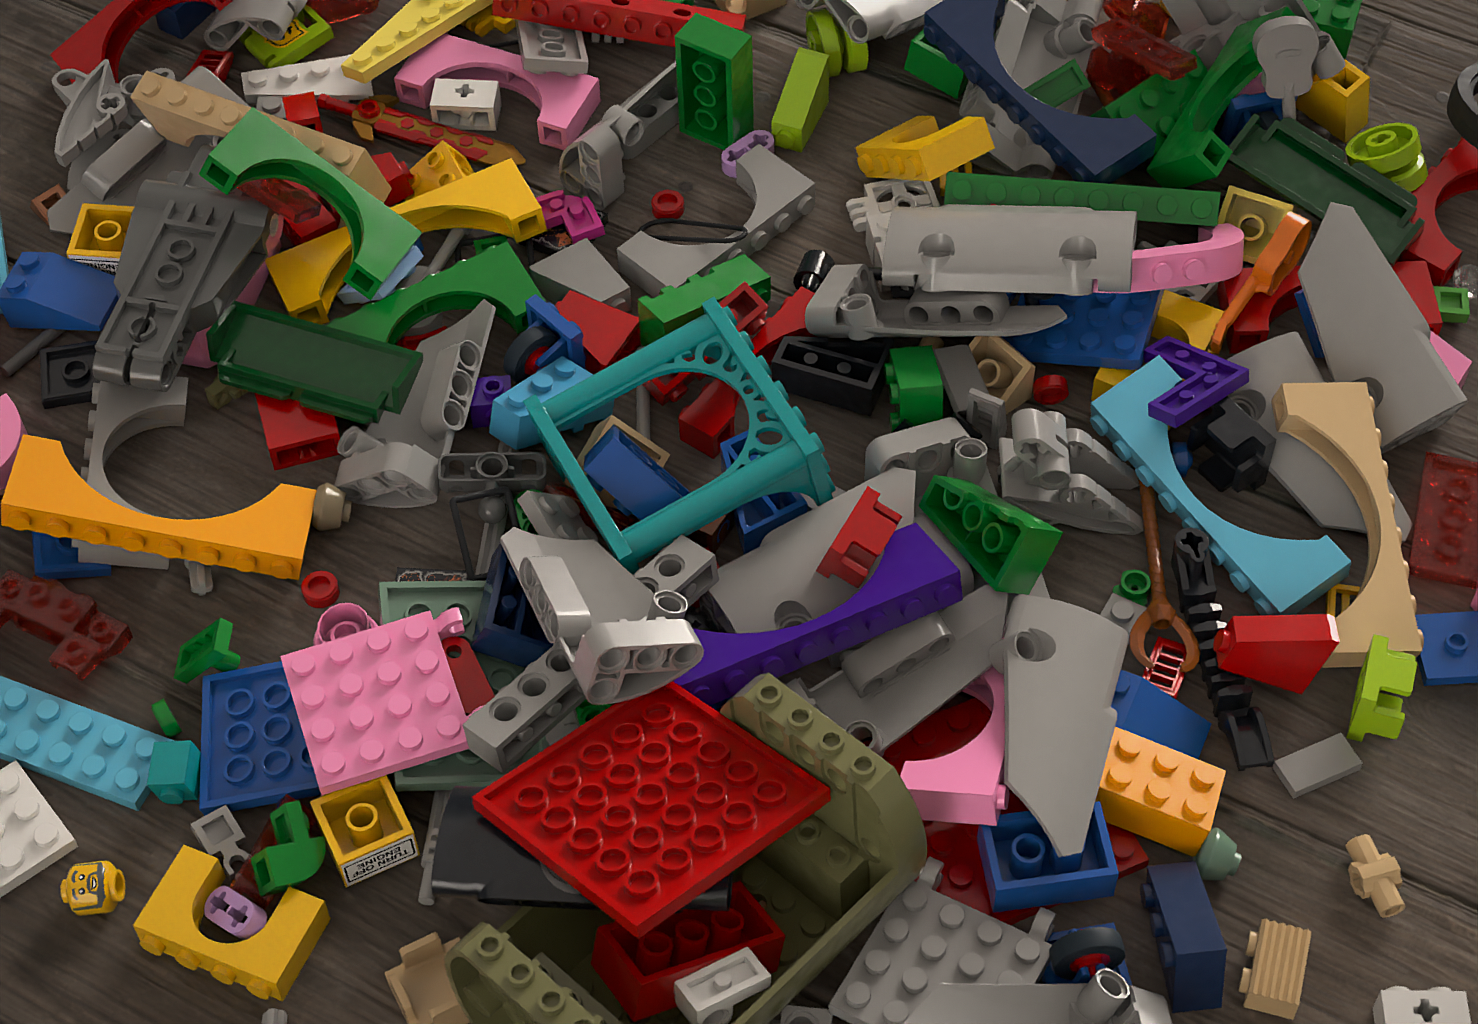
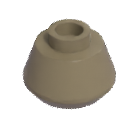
[312,482,353,531]

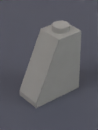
[529,238,632,312]

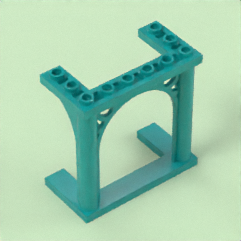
[523,297,836,576]

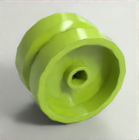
[806,7,868,78]
[1345,123,1428,192]

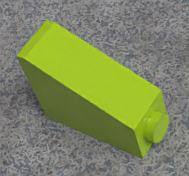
[772,47,830,153]

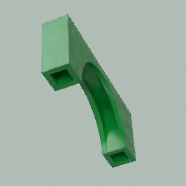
[1146,6,1296,189]
[199,107,422,301]

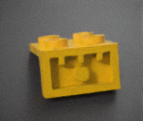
[405,140,474,201]

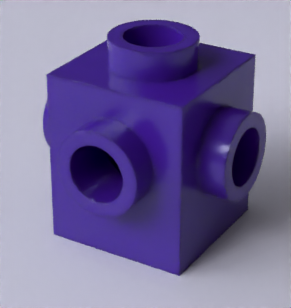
[470,375,512,428]

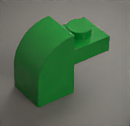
[250,800,326,897]

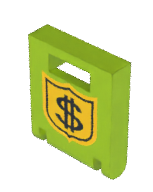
[238,3,334,68]

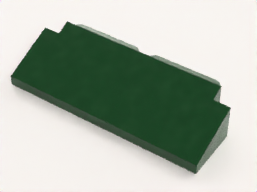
[1227,113,1425,267]
[206,301,423,424]

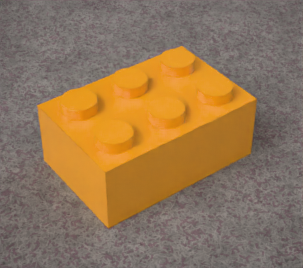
[1095,727,1226,857]

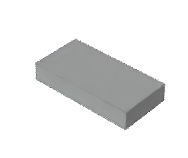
[1272,733,1363,799]

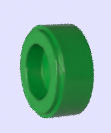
[151,698,182,738]

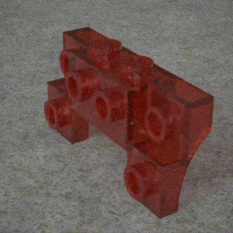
[1086,0,1169,96]
[0,569,133,681]

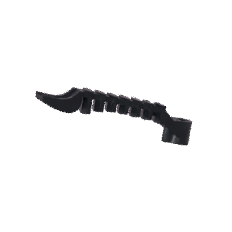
[1171,528,1274,771]

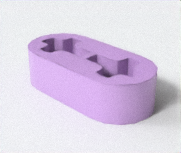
[721,130,775,178]
[204,886,267,941]

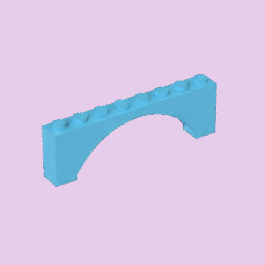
[1090,355,1351,615]

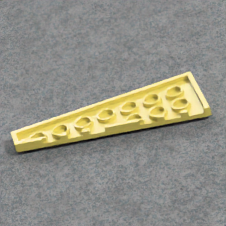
[341,0,493,84]

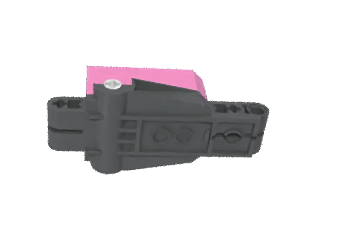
[93,144,284,392]

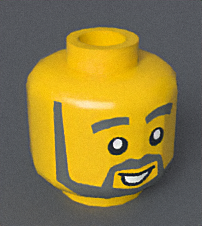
[60,861,125,916]

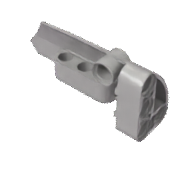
[1297,202,1468,454]
[805,264,1067,341]
[500,527,704,705]
[785,584,1009,758]
[903,968,1172,1024]

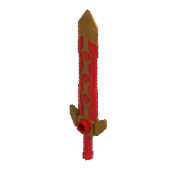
[317,93,526,166]

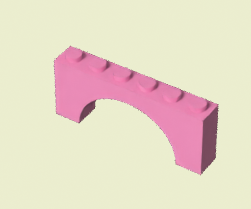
[394,33,601,150]
[900,638,1009,826]

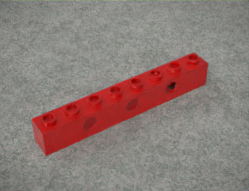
[492,0,746,47]

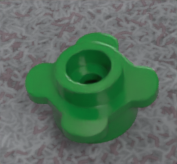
[1112,570,1152,607]

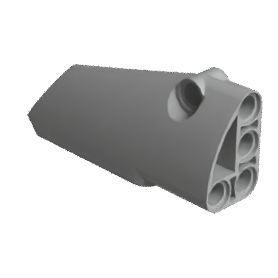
[559,61,679,211]
[47,66,250,234]
[334,299,496,508]
[1210,331,1413,544]
[864,417,1021,624]
[698,467,916,633]
[989,595,1129,858]

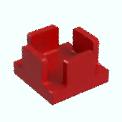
[816,486,902,588]

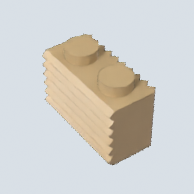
[1238,919,1311,1020]

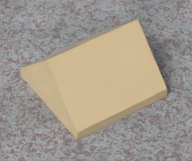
[969,336,1035,414]

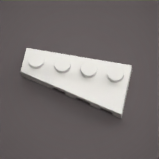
[241,54,374,104]

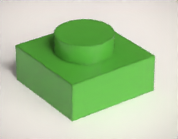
[1433,286,1470,323]

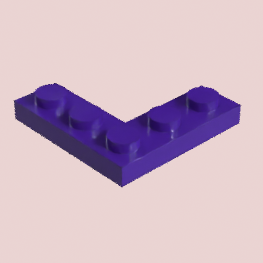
[1143,335,1249,428]

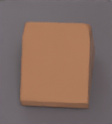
[30,184,66,226]

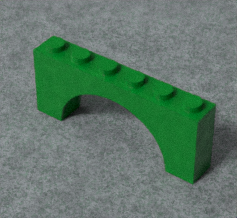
[326,241,546,345]

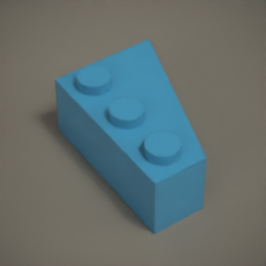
[489,356,615,450]

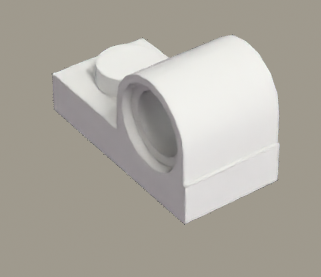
[674,947,771,1024]

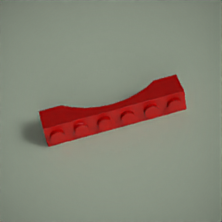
[678,286,817,459]

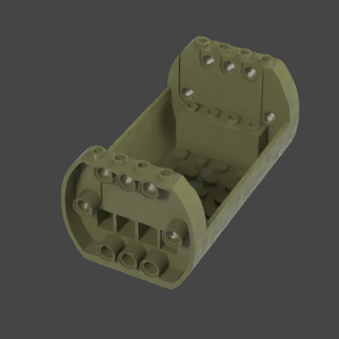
[444,673,927,1024]

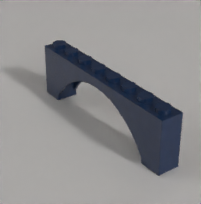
[923,0,1157,184]

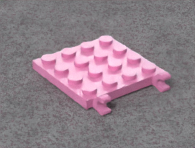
[280,608,484,795]

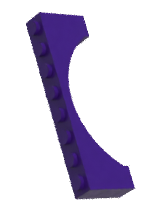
[673,522,963,706]

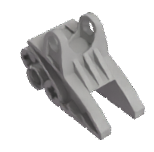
[51,59,176,192]
[997,408,1144,535]

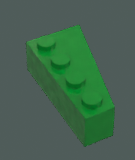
[637,254,771,347]
[918,475,1064,595]

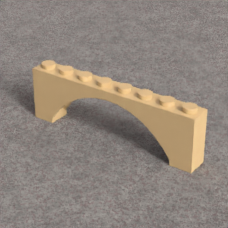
[130,70,392,203]
[1271,382,1424,668]

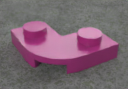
[536,190,605,244]

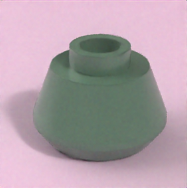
[1192,827,1241,881]

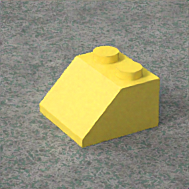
[1217,185,1297,264]

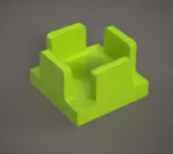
[1346,634,1417,742]

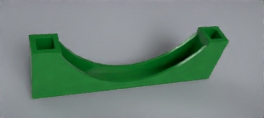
[944,172,1221,226]

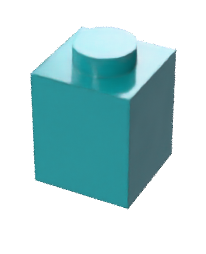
[147,740,201,804]

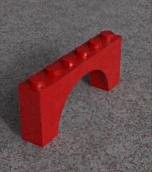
[50,0,233,84]
[1397,136,1478,287]
[1217,261,1443,354]

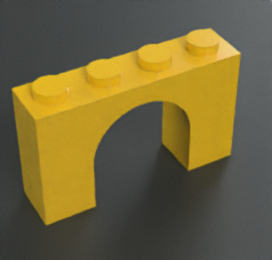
[855,116,995,181]
[1091,289,1228,430]
[133,845,331,1001]

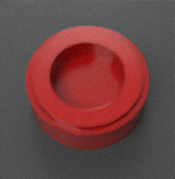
[651,190,684,219]
[1033,375,1069,405]
[301,571,340,608]

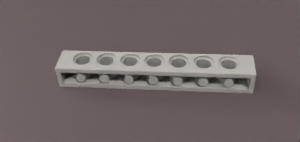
[462,534,719,773]

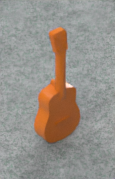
[1210,212,1312,355]

